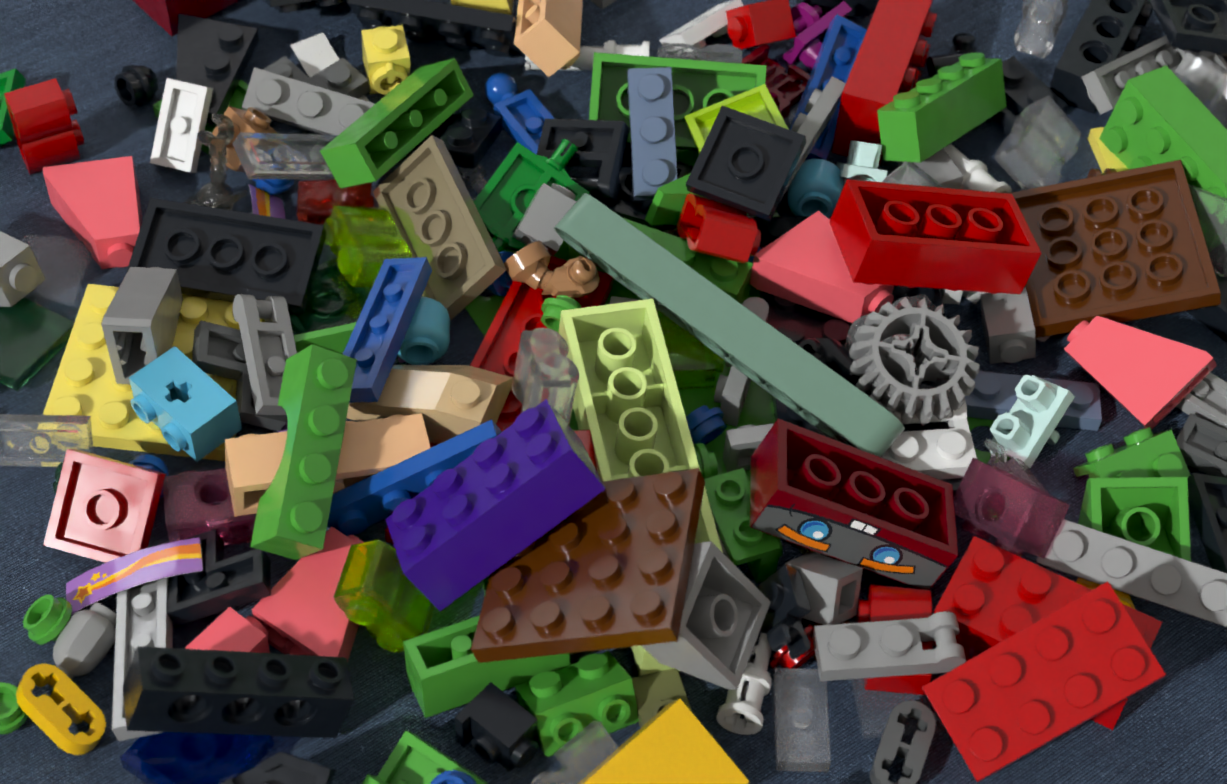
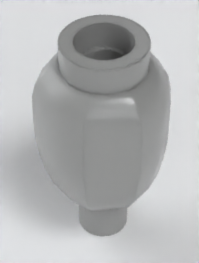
[46,602,116,690]

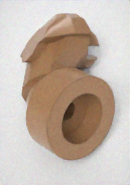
[504,241,599,298]

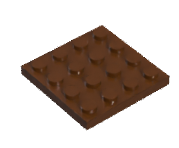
[1009,160,1221,338]
[471,468,705,663]

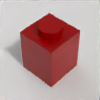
[726,0,796,51]

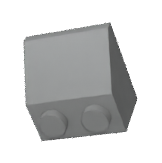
[641,541,771,690]

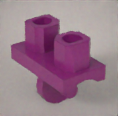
[782,1,852,71]

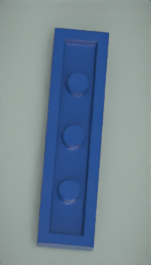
[790,14,867,161]
[343,257,432,403]
[327,419,502,536]

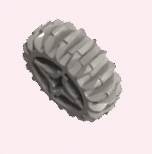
[849,297,980,426]

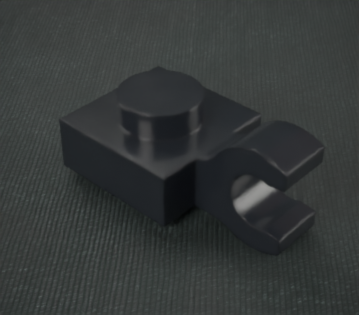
[757,564,811,660]

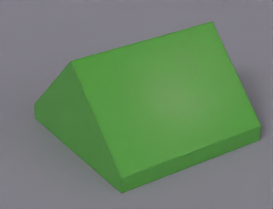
[1078,477,1191,561]

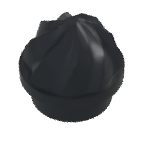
[114,64,159,106]

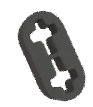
[870,700,936,784]

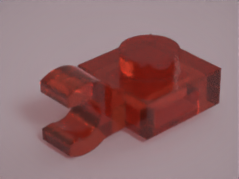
[297,179,374,224]

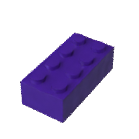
[385,399,606,611]

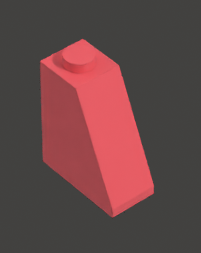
[43,156,142,269]
[750,210,894,326]
[1064,316,1217,430]
[252,527,373,662]

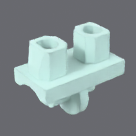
[837,140,887,185]
[988,375,1075,468]

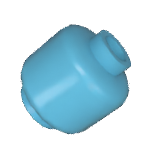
[787,159,844,218]
[397,296,450,365]

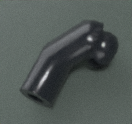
[927,33,977,77]
[798,337,861,385]

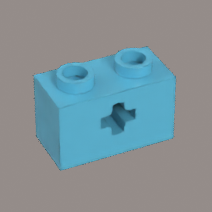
[129,346,242,462]

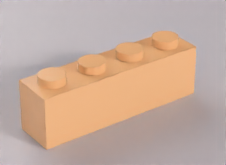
[514,0,583,77]
[225,413,431,516]

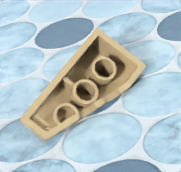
[347,365,513,444]

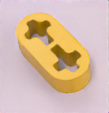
[16,664,106,755]

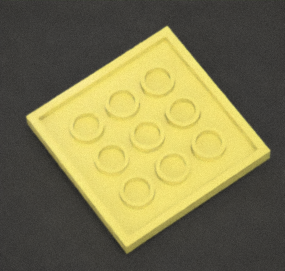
[38,284,265,461]

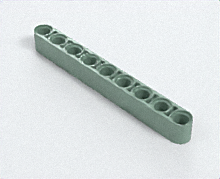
[554,193,905,458]

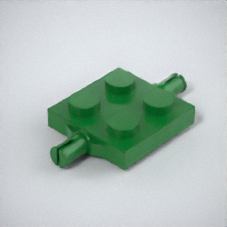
[474,139,590,252]

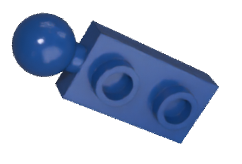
[484,73,555,155]

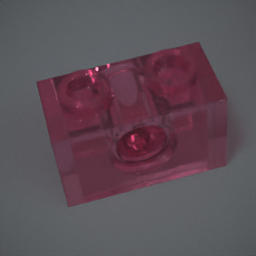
[954,458,1070,558]
[163,468,257,546]

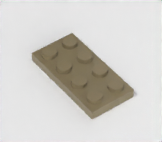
[373,135,507,321]

